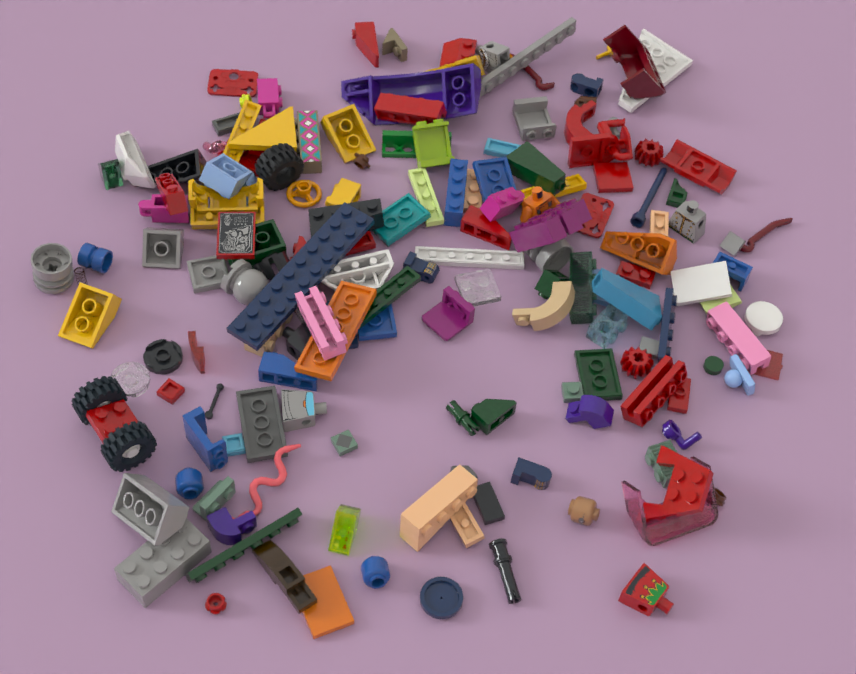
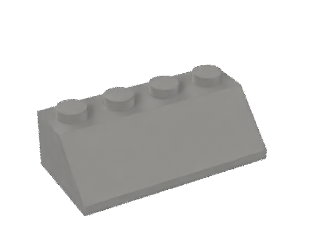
[111,473,189,546]

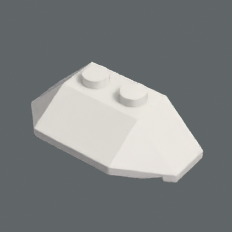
[115,131,156,188]
[321,249,394,291]

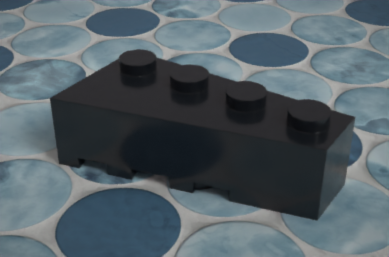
[308,198,385,237]

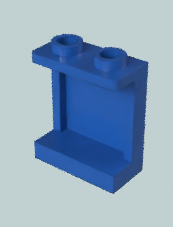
[182,406,228,472]

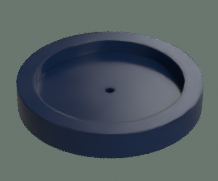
[420,577,463,619]

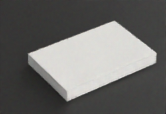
[671,261,732,306]

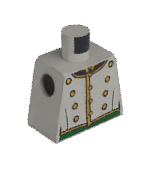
[669,200,706,244]

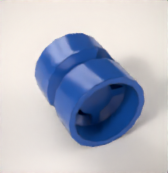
[77,243,113,274]

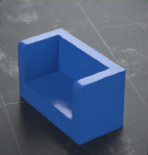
[713,251,753,292]

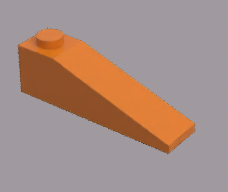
[600,231,677,275]

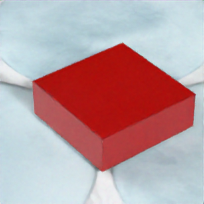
[156,378,185,405]

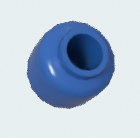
[175,467,204,500]
[361,556,390,589]

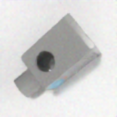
[281,389,327,432]

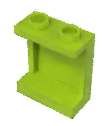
[412,119,455,168]

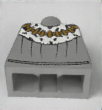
[475,41,510,73]

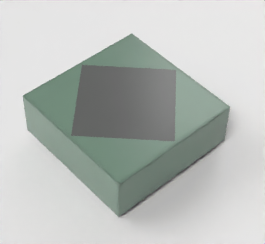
[331,429,358,456]

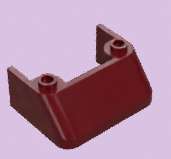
[603,25,666,99]

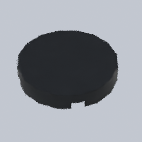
[143,339,183,375]

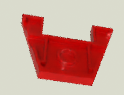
[639,446,714,523]

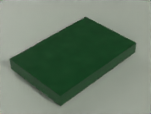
[574,348,623,401]

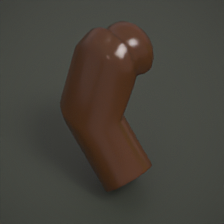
[574,96,597,107]

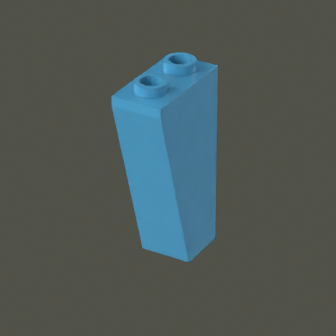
[592,268,662,331]

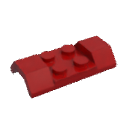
[660,139,737,195]

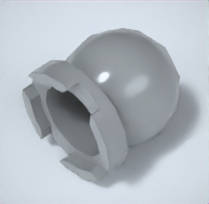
[220,259,269,305]

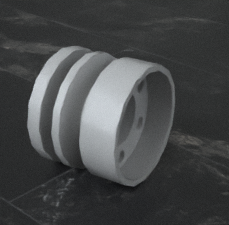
[525,239,574,272]
[31,243,74,294]

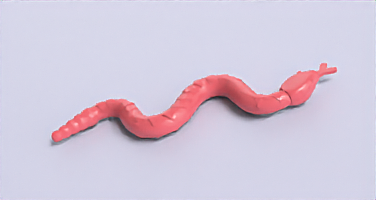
[232,444,301,520]

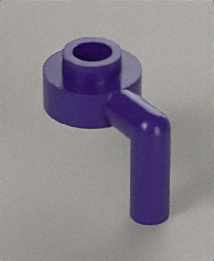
[662,419,702,450]

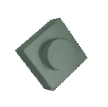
[561,382,583,403]

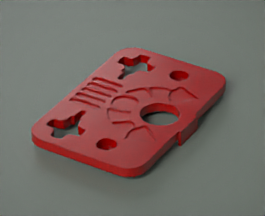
[207,69,258,97]
[577,193,614,238]

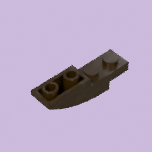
[252,540,317,614]

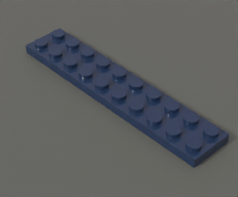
[226,202,375,351]

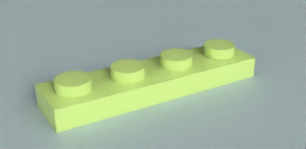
[408,167,444,227]

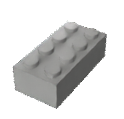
[114,518,212,608]

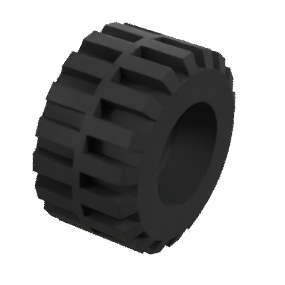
[255,143,304,191]

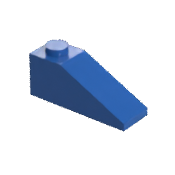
[258,351,317,392]

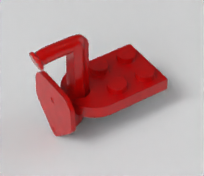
[567,118,633,168]

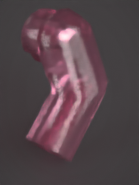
[203,140,227,155]

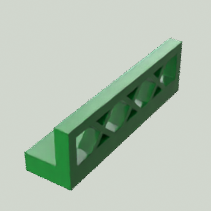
[382,130,452,158]

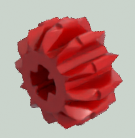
[634,138,664,167]
[620,346,654,379]

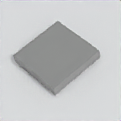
[187,255,229,293]

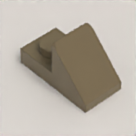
[382,28,408,62]

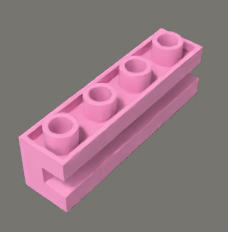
[295,286,348,361]
[706,301,771,375]

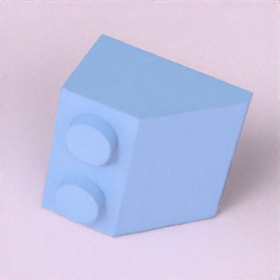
[199,153,253,199]

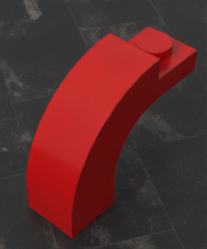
[564,100,597,146]

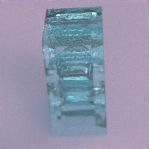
[586,303,628,349]

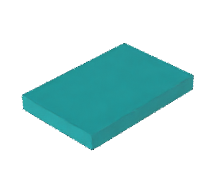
[372,193,431,247]

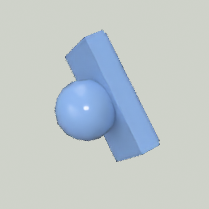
[724,354,755,396]

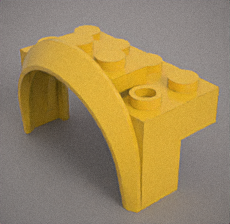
[188,178,265,230]

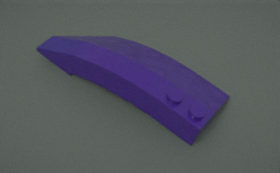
[341,63,481,125]

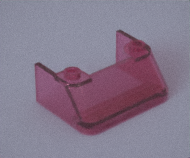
[621,456,718,546]

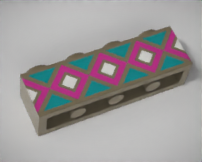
[294,110,322,174]

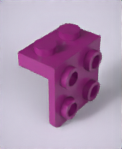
[422,286,475,341]

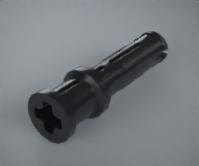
[489,538,522,604]

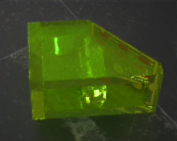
[328,504,361,556]

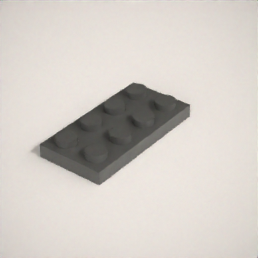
[236,385,288,463]

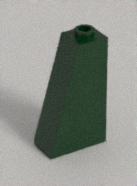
[506,141,566,196]

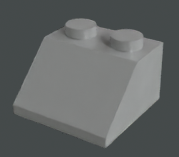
[142,227,184,268]

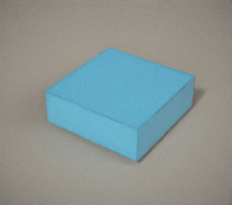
[222,433,246,457]

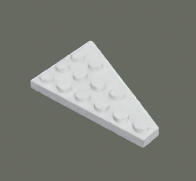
[618,29,693,113]

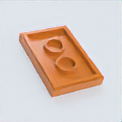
[302,565,354,639]

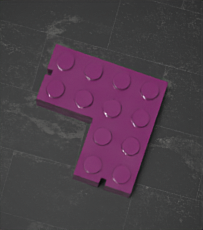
[509,198,592,252]

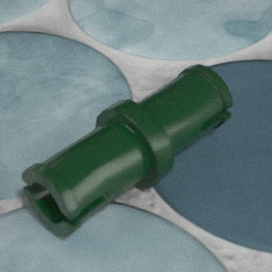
[446,400,480,436]

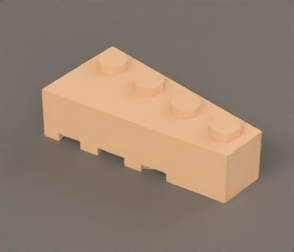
[400,464,478,552]

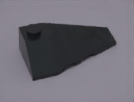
[135,148,207,187]

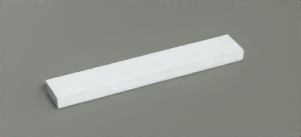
[415,246,524,270]

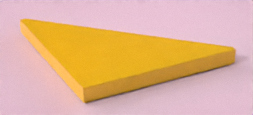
[228,106,297,152]

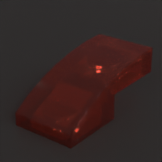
[188,331,205,374]

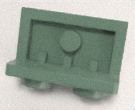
[192,476,236,521]

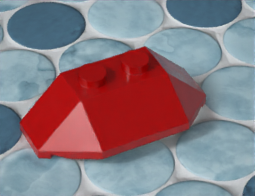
[440,38,477,66]

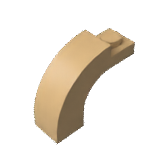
[512,281,575,331]

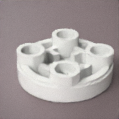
[744,301,783,336]

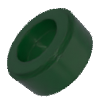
[703,356,724,375]

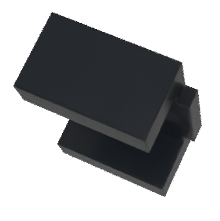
[253,251,290,280]

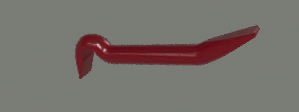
[510,53,555,91]
[740,218,793,253]

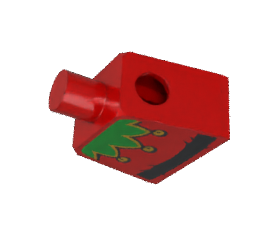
[618,563,674,616]

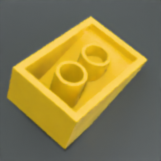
[320,104,376,163]
[58,282,122,349]

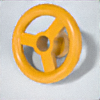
[286,180,322,208]

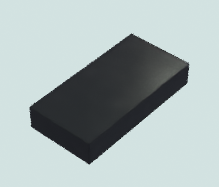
[473,482,505,525]

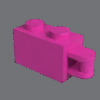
[257,78,283,119]
[479,187,525,222]
[138,194,190,223]

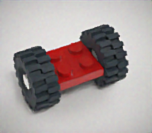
[72,376,157,472]

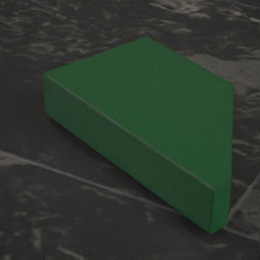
[666,178,688,208]

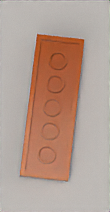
[294,281,377,382]

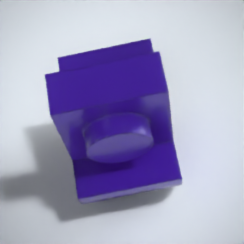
[565,395,614,429]
[206,507,257,545]

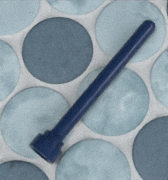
[630,168,667,228]

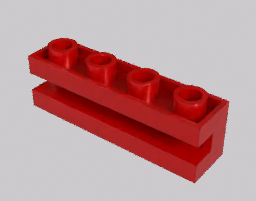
[374,93,447,125]
[620,355,688,427]

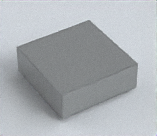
[720,231,746,256]
[639,336,659,359]

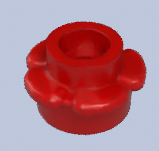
[205,593,227,614]

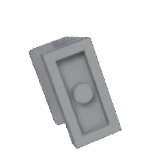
[512,96,556,141]

